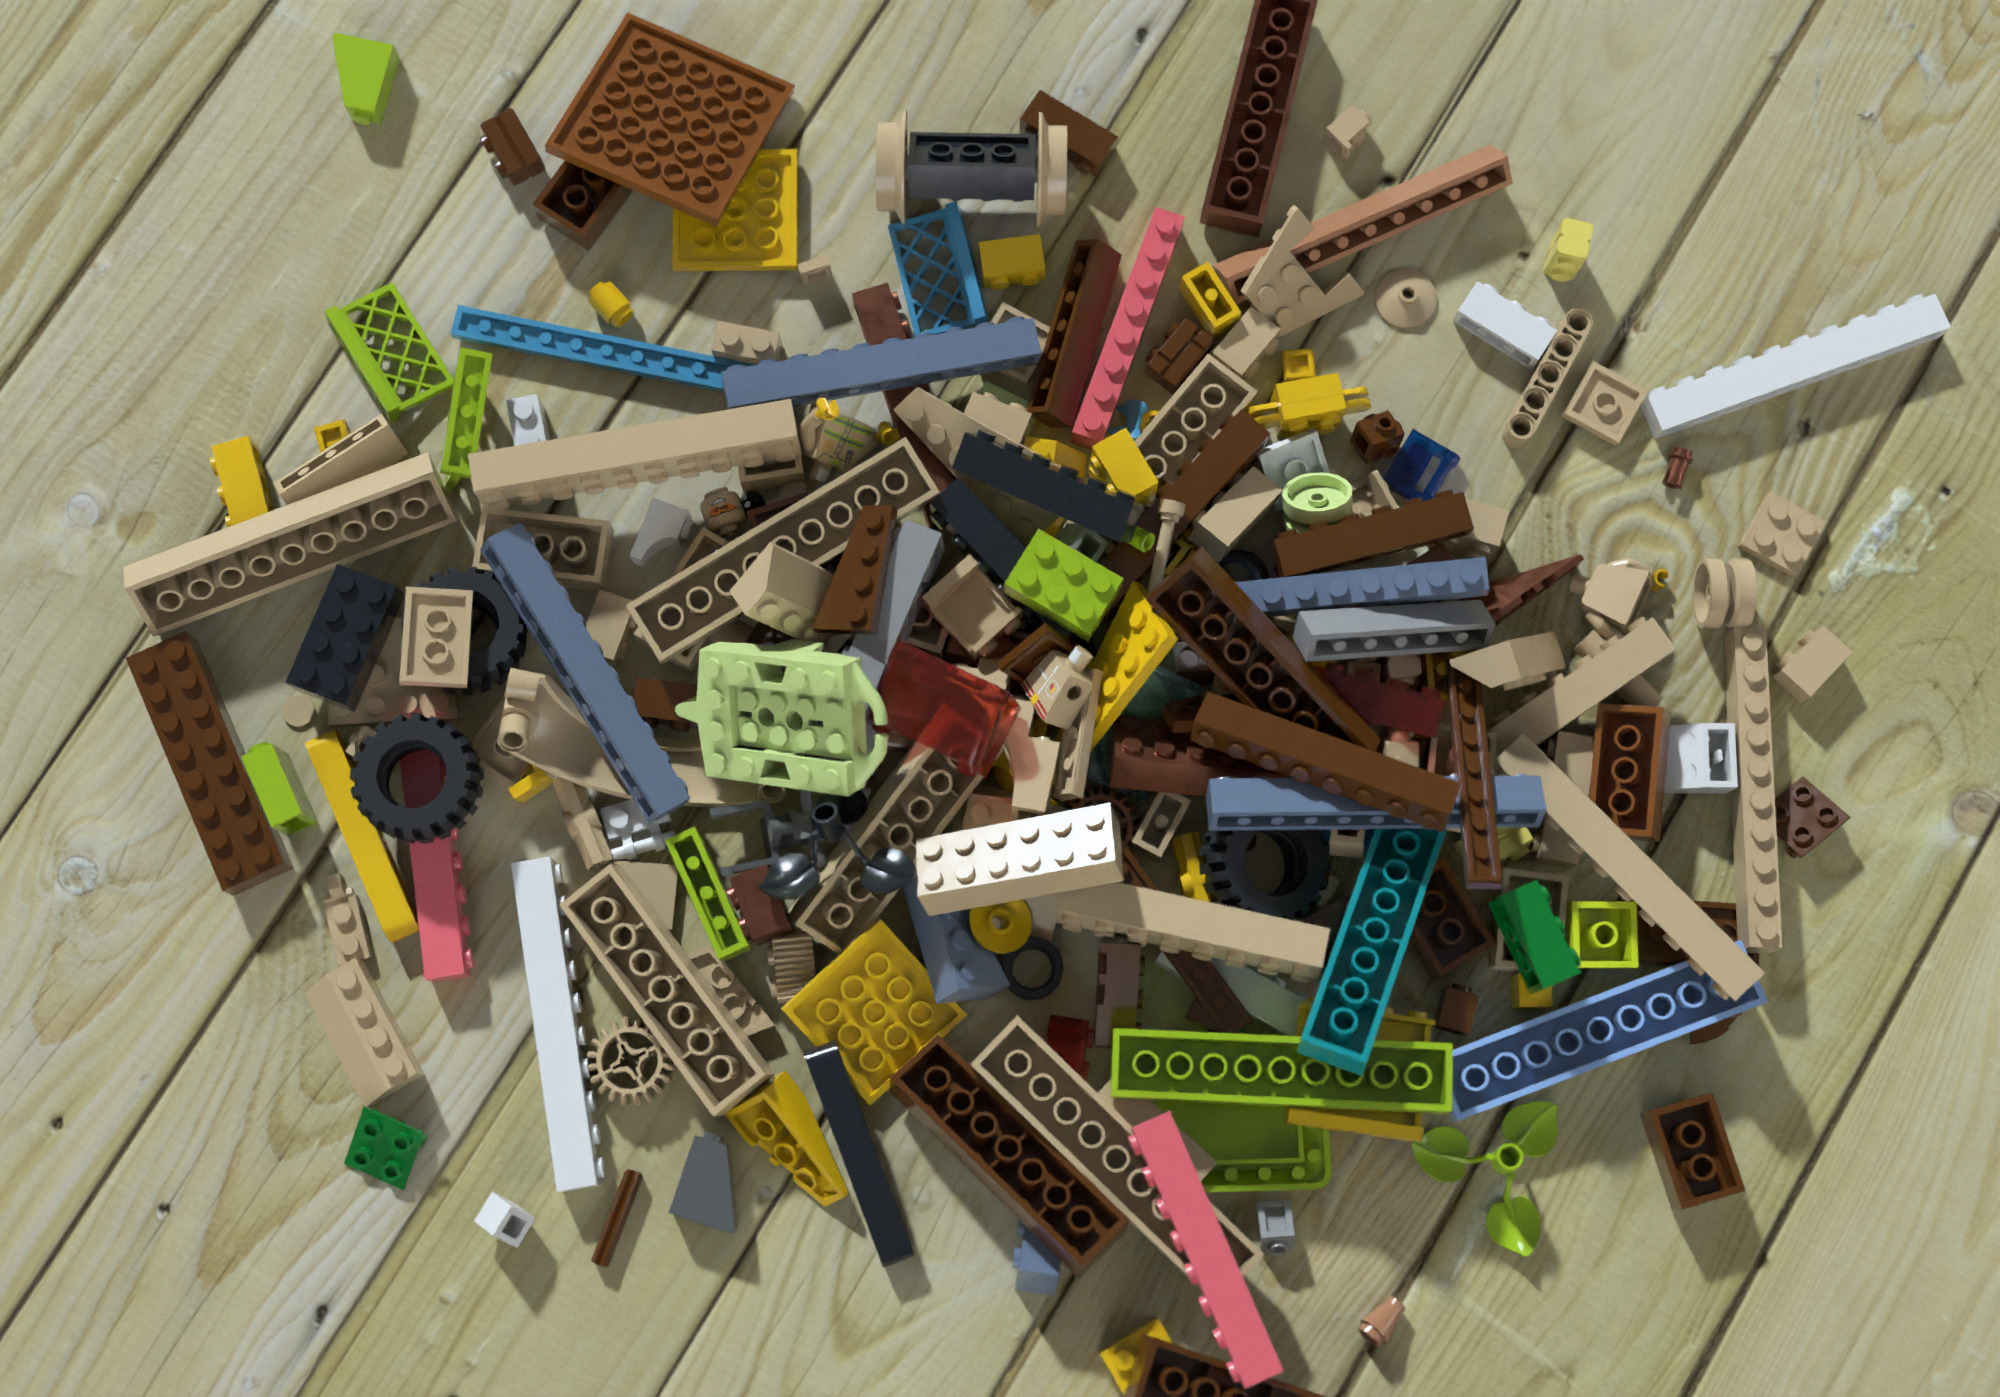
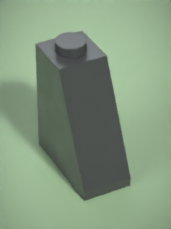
[669,1131,738,1234]

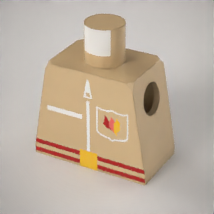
[1021,645,1093,730]

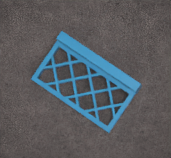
[888,201,990,336]

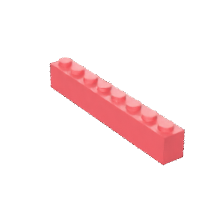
[1071,207,1185,450]
[400,750,474,983]
[1128,1111,1284,1388]

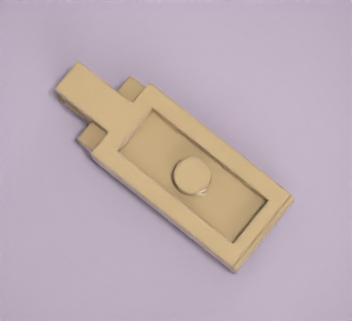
[323,873,372,966]

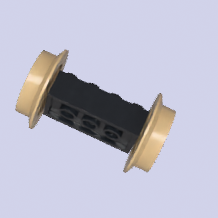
[876,110,1067,227]

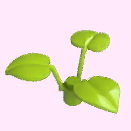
[1411,1101,1558,1257]

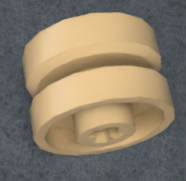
[1692,558,1757,629]

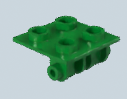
[344,1106,428,1190]

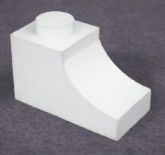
[629,498,694,568]

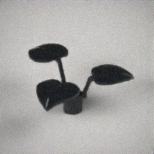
[758,790,917,899]

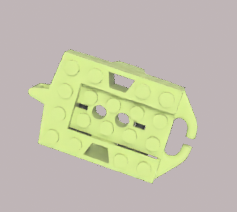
[675,639,888,796]

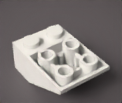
[1664,723,1738,794]

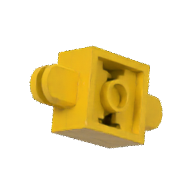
[1245,373,1372,439]

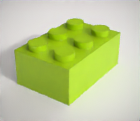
[1004,529,1124,642]

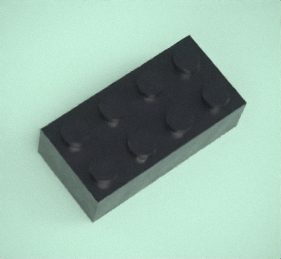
[285,564,405,712]

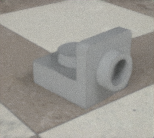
[1256,1199,1295,1255]

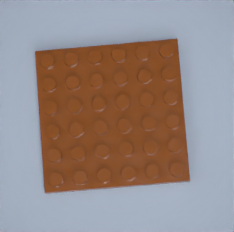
[545,12,795,227]

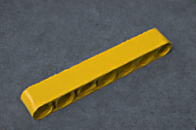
[305,729,419,944]

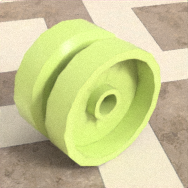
[1282,472,1353,534]

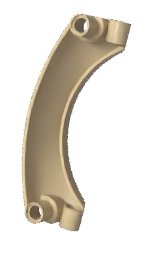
[498,668,787,807]

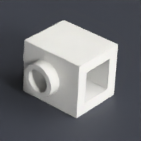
[474,1192,535,1248]

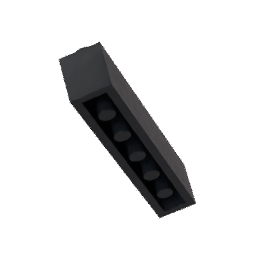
[952,429,1145,542]
[930,478,1077,640]

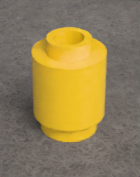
[588,281,634,328]

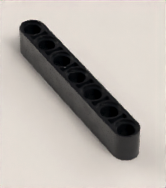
[803,1040,915,1268]

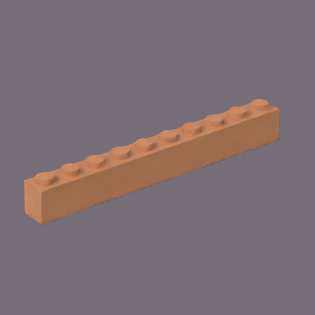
[1213,144,1513,304]

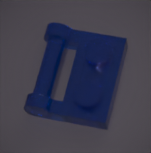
[1383,429,1461,502]

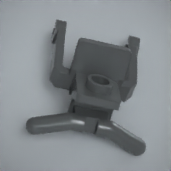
[709,790,827,878]

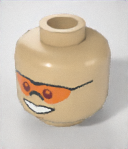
[700,487,746,537]

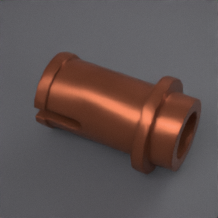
[1662,447,1693,489]

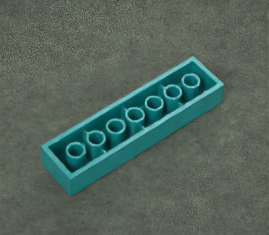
[1297,828,1447,1076]

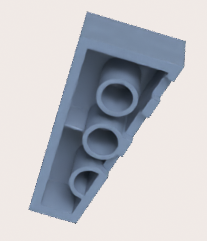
[903,870,1010,1004]

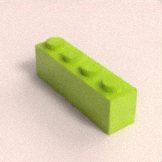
[665,826,753,962]

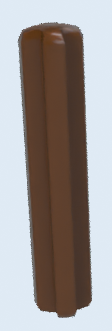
[591,1169,643,1267]

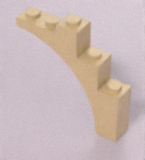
[911,657,1060,821]

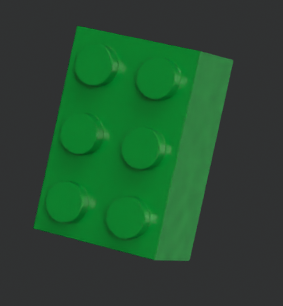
[1488,880,1581,995]

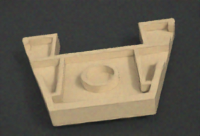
[1240,205,1365,337]

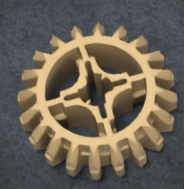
[587,1017,676,1106]

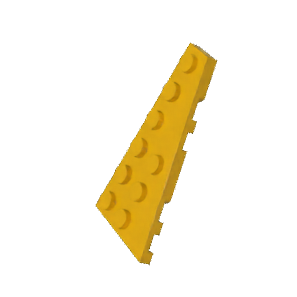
[1054,580,1178,785]

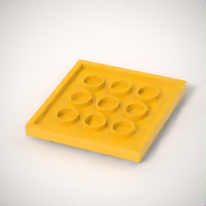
[672,149,798,271]
[781,918,967,1106]

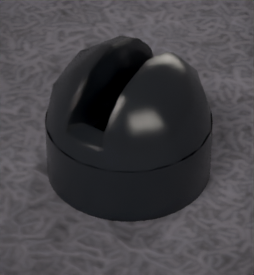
[740,490,766,517]

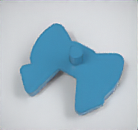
[1108,399,1149,441]

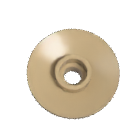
[1375,269,1437,329]

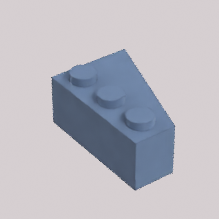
[1012,1219,1061,1296]

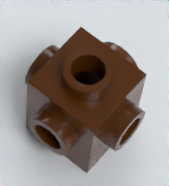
[1350,410,1405,464]

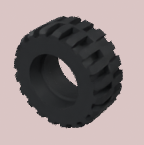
[401,566,527,696]
[350,713,484,844]
[1199,828,1331,921]

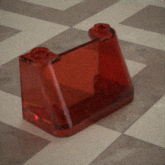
[868,641,1021,778]

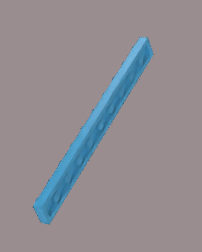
[451,305,755,393]

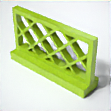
[325,282,454,424]
[440,347,493,491]

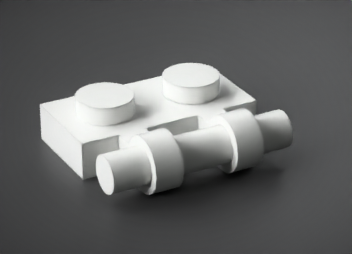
[600,799,676,861]

